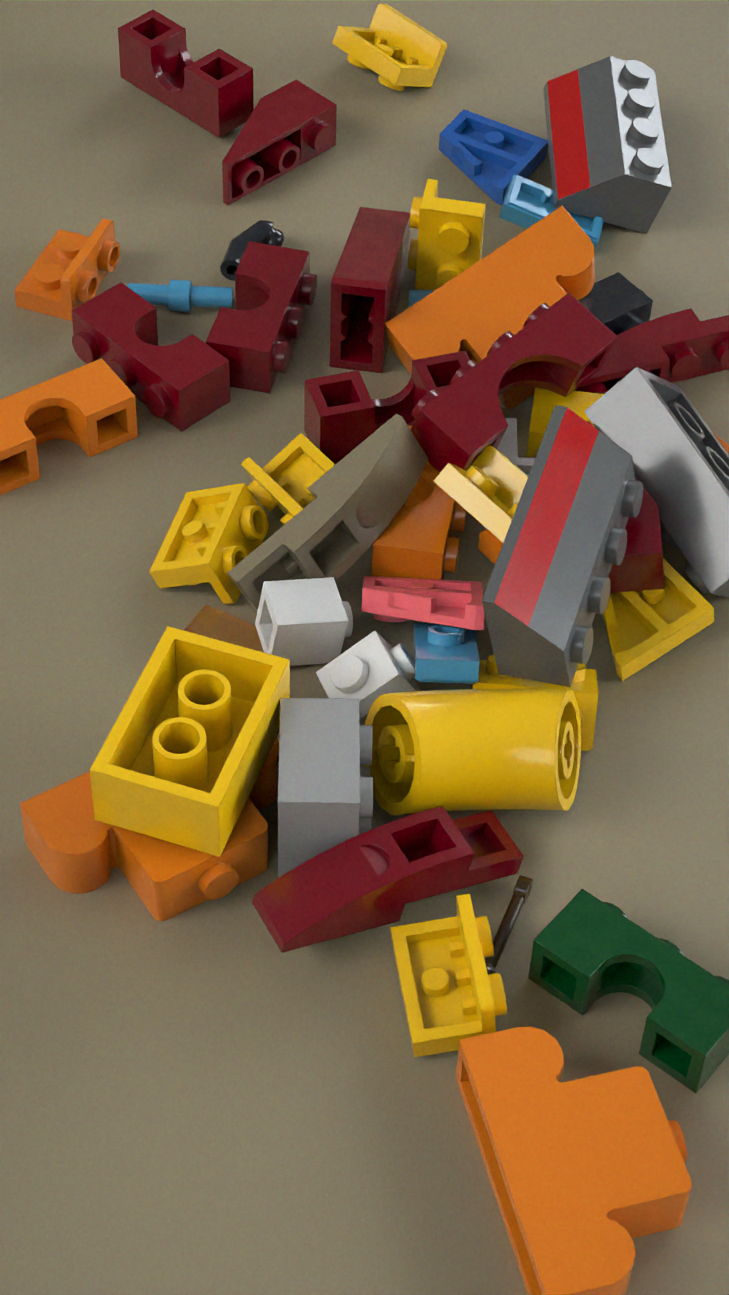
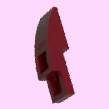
[574,308,729,394]
[253,806,524,953]

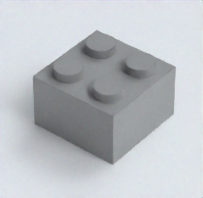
[278,698,373,878]

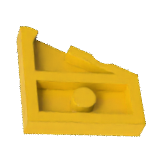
[603,558,714,681]

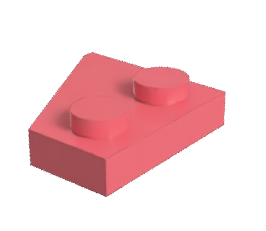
[361,576,485,630]

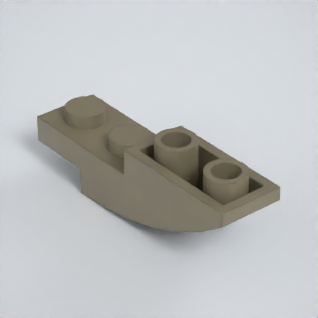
[227,413,428,613]

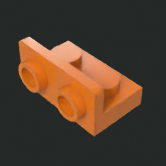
[14,218,120,321]

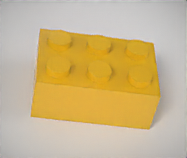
[90,626,290,857]

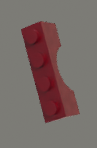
[411,293,618,472]

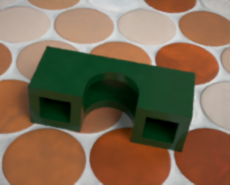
[528,889,729,1093]

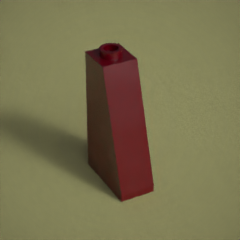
[329,207,410,373]

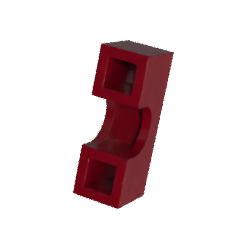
[118,10,254,138]
[206,241,317,394]
[71,282,230,432]
[304,351,470,464]

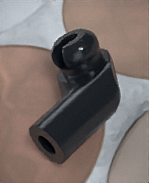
[220,220,285,281]

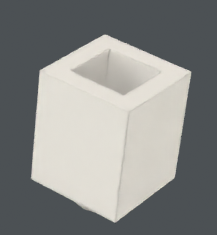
[255,577,353,666]

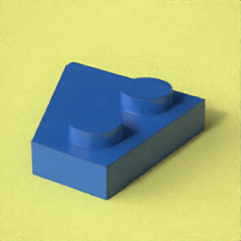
[439,109,548,205]

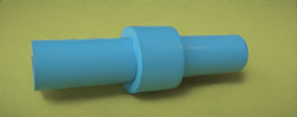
[127,279,233,312]

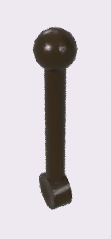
[485,875,533,974]

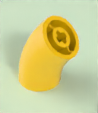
[364,689,581,815]

